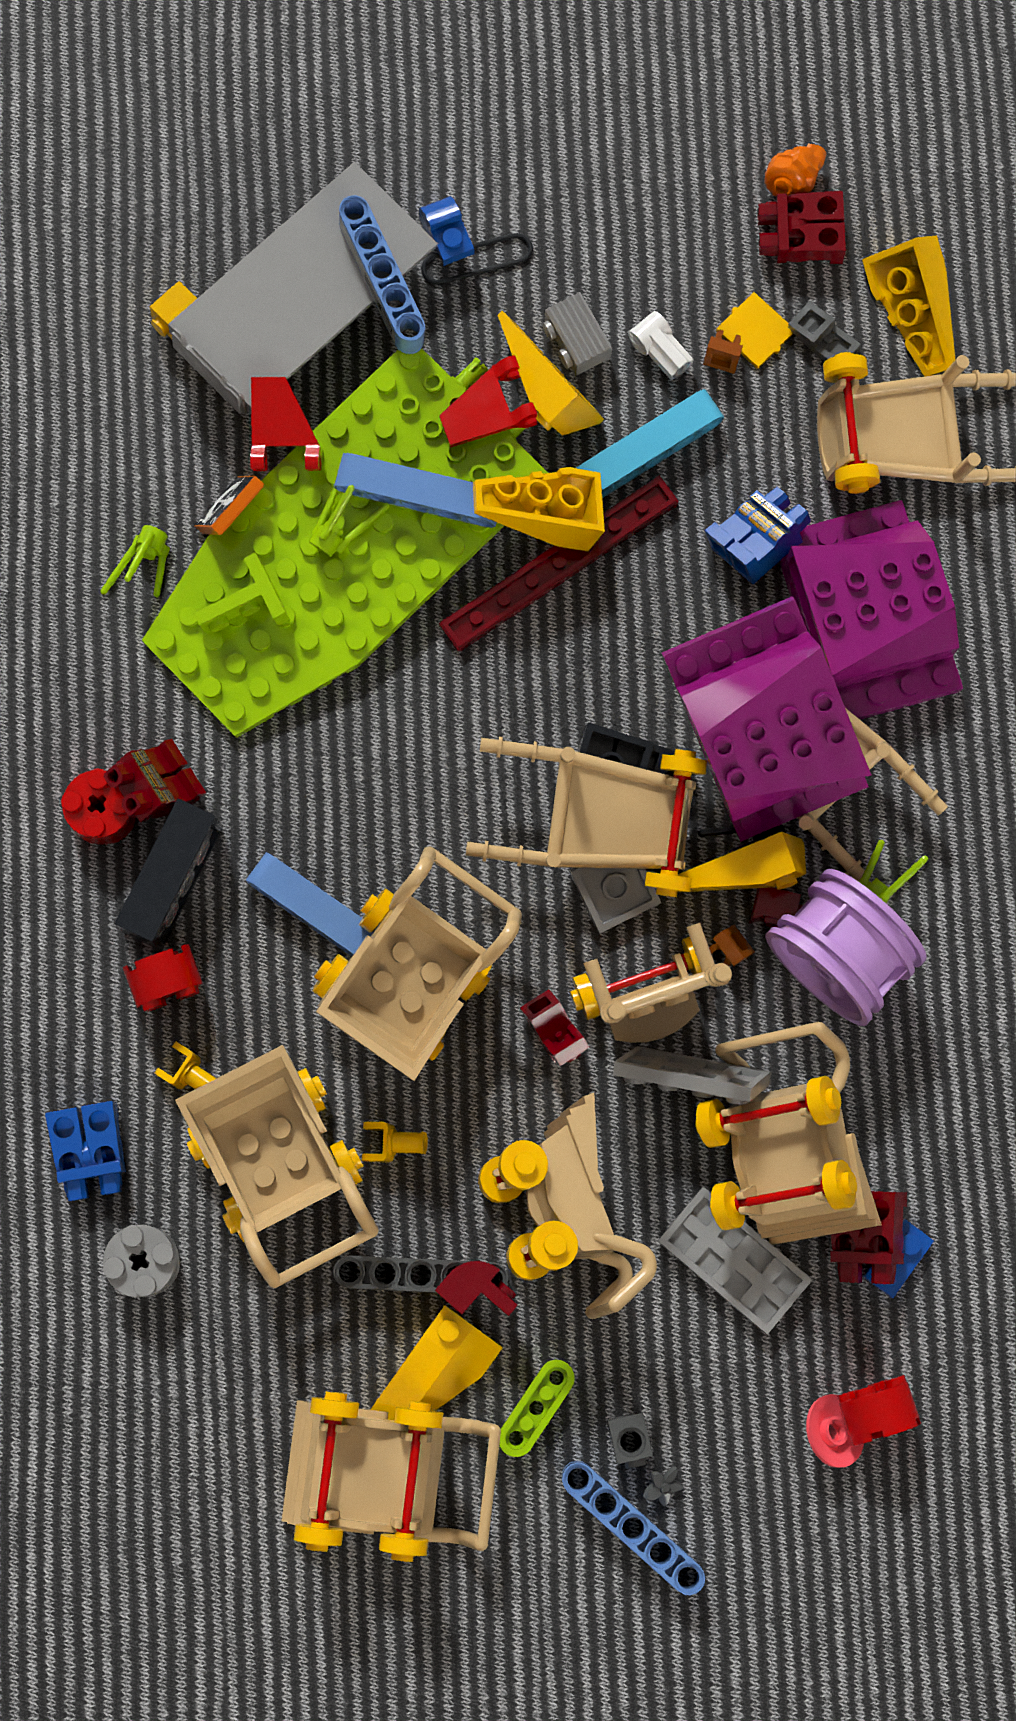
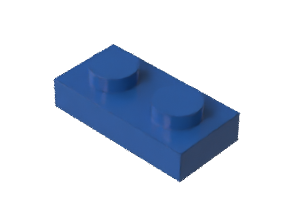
[862,1219,934,1298]

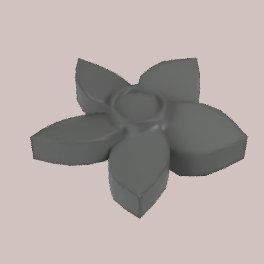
[643,1466,685,1507]

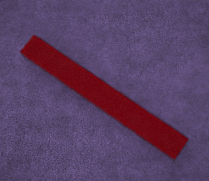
[439,475,679,653]

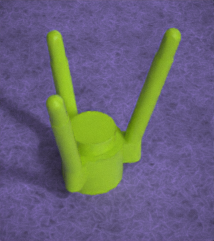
[309,485,389,557]
[100,525,170,597]
[858,840,928,903]

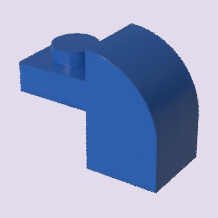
[419,196,474,266]

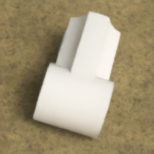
[628,311,694,380]

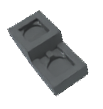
[788,301,861,362]

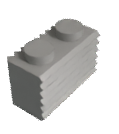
[542,292,612,376]

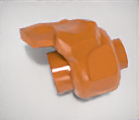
[764,143,826,196]

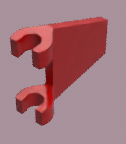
[439,355,537,448]
[250,377,322,471]

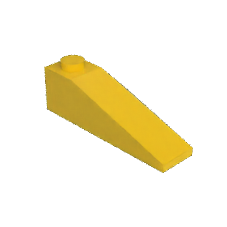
[862,236,956,377]
[498,311,604,436]
[473,467,605,551]
[677,832,806,892]
[370,1305,503,1420]

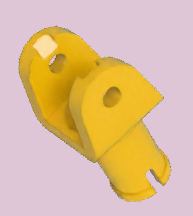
[154,1041,217,1089]
[362,1122,428,1163]

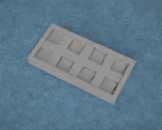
[613,1046,771,1105]
[657,1187,813,1335]

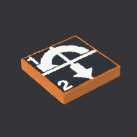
[194,476,264,535]

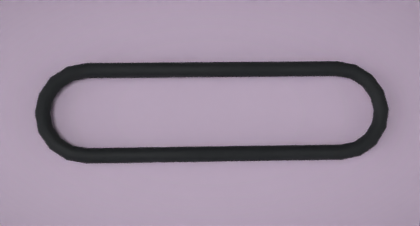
[421,233,533,285]

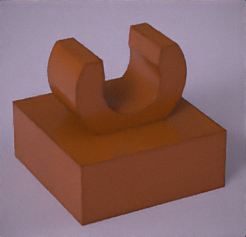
[703,330,743,374]
[709,925,755,966]

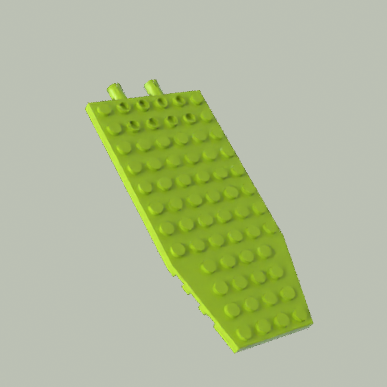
[142,348,548,738]

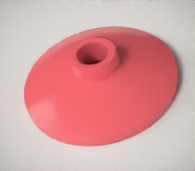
[806,1394,864,1468]

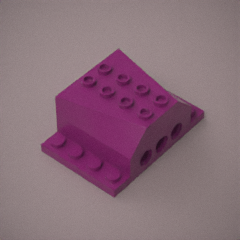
[779,500,963,720]
[662,596,871,842]

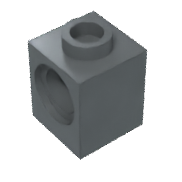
[606,1411,653,1469]

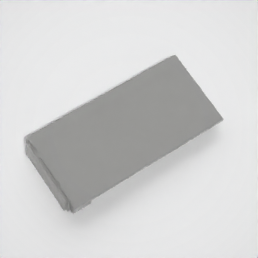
[168,162,438,414]

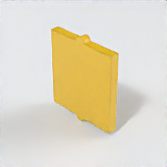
[716,292,794,369]

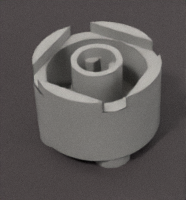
[103,1225,180,1297]

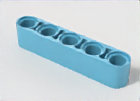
[577,389,724,498]

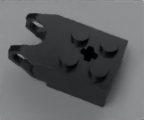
[577,722,694,775]

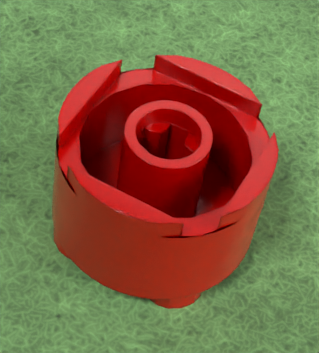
[61,768,136,845]
[123,944,203,1012]
[838,1375,922,1446]

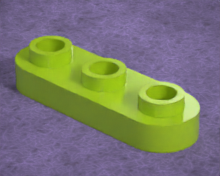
[499,1359,575,1457]

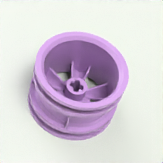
[765,869,927,1026]

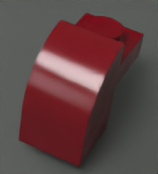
[520,989,590,1066]
[435,1261,518,1316]

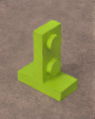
[193,552,290,632]

